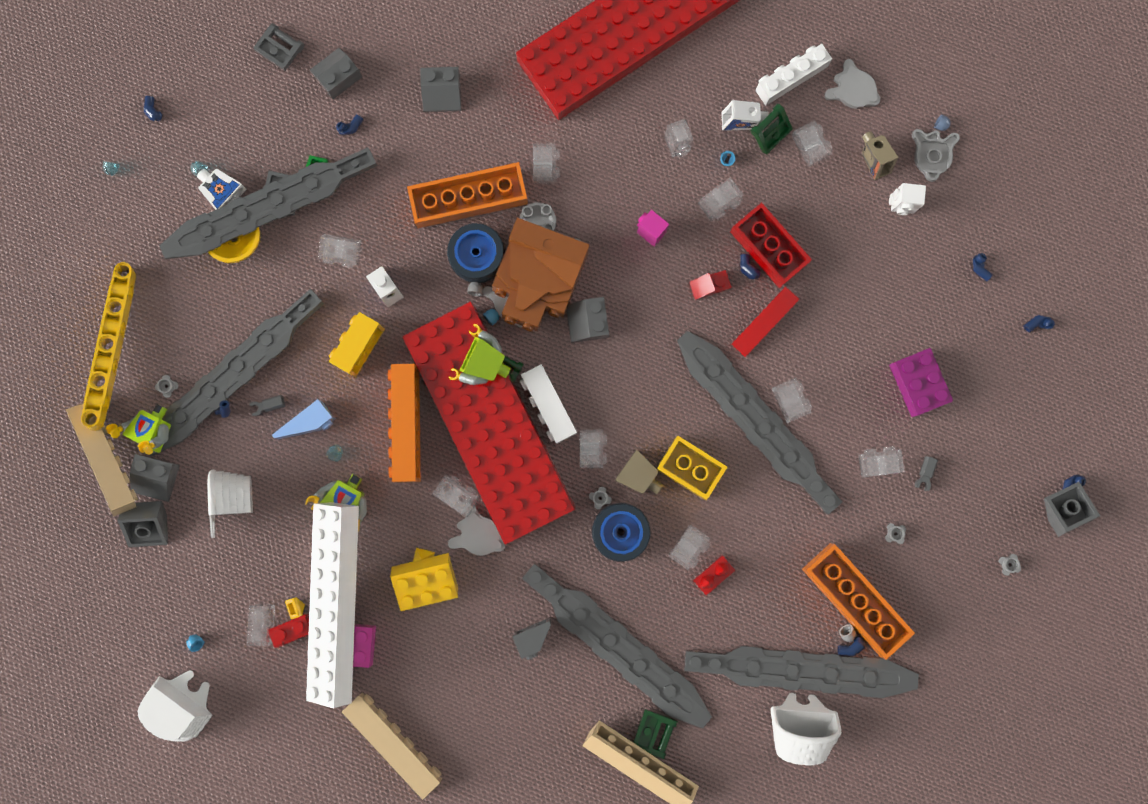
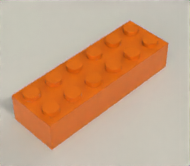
[407,162,528,228]
[388,364,421,483]
[802,543,915,660]

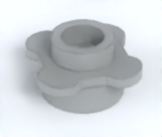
[155,375,178,398]
[589,487,612,509]
[885,523,906,544]
[999,554,1021,576]

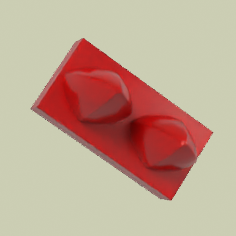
[693,555,735,595]

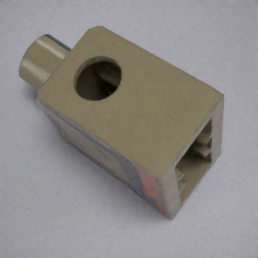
[862,131,898,180]

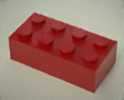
[730,202,812,289]

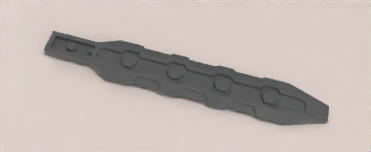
[159,147,377,259]
[149,289,324,456]
[677,331,842,515]
[522,563,712,729]
[684,646,919,698]

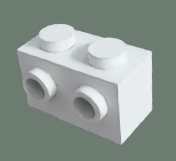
[889,183,926,215]

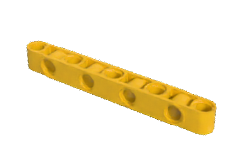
[81,262,136,431]

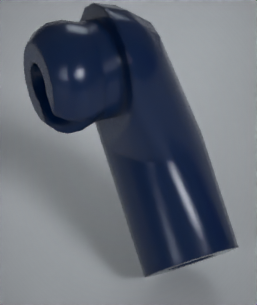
[144,96,162,122]
[336,114,364,135]
[973,253,993,282]
[740,254,761,279]
[1024,315,1055,333]
[214,400,231,418]
[1063,475,1086,489]
[837,636,866,656]

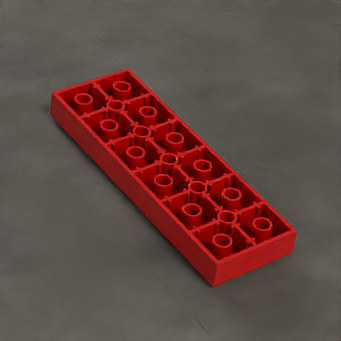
[516,0,740,121]
[402,301,576,544]

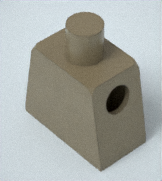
[615,450,663,494]

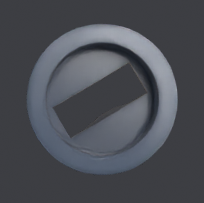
[934,114,951,131]

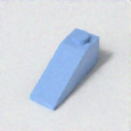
[272,399,336,439]

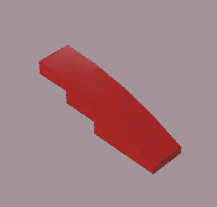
[731,286,799,357]

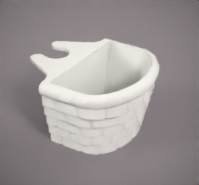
[208,469,253,538]
[137,670,212,742]
[771,693,842,765]

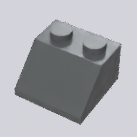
[310,48,362,99]
[420,67,461,112]
[567,297,609,343]
[129,454,180,502]
[1044,482,1100,537]
[117,501,168,547]
[512,618,551,660]

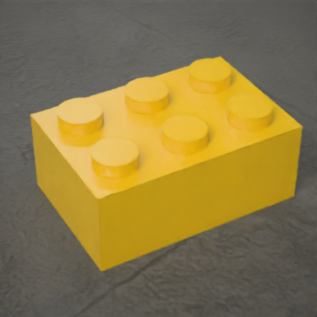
[329,312,385,378]
[656,436,727,500]
[390,553,458,611]

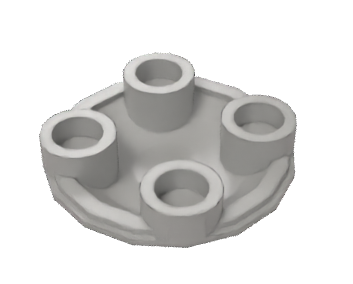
[519,202,556,231]

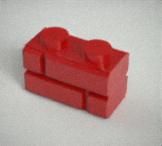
[268,614,310,648]

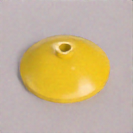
[208,227,260,263]

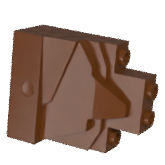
[492,218,590,332]

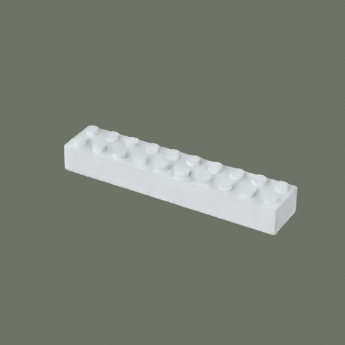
[306,502,359,708]

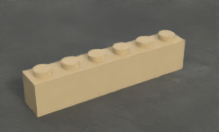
[66,403,138,517]
[342,693,442,800]
[583,720,699,804]

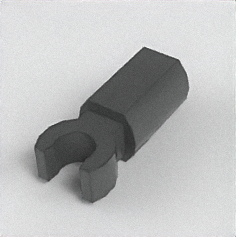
[249,395,286,416]
[914,456,938,491]

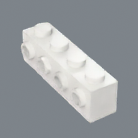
[756,44,832,106]
[520,364,577,444]

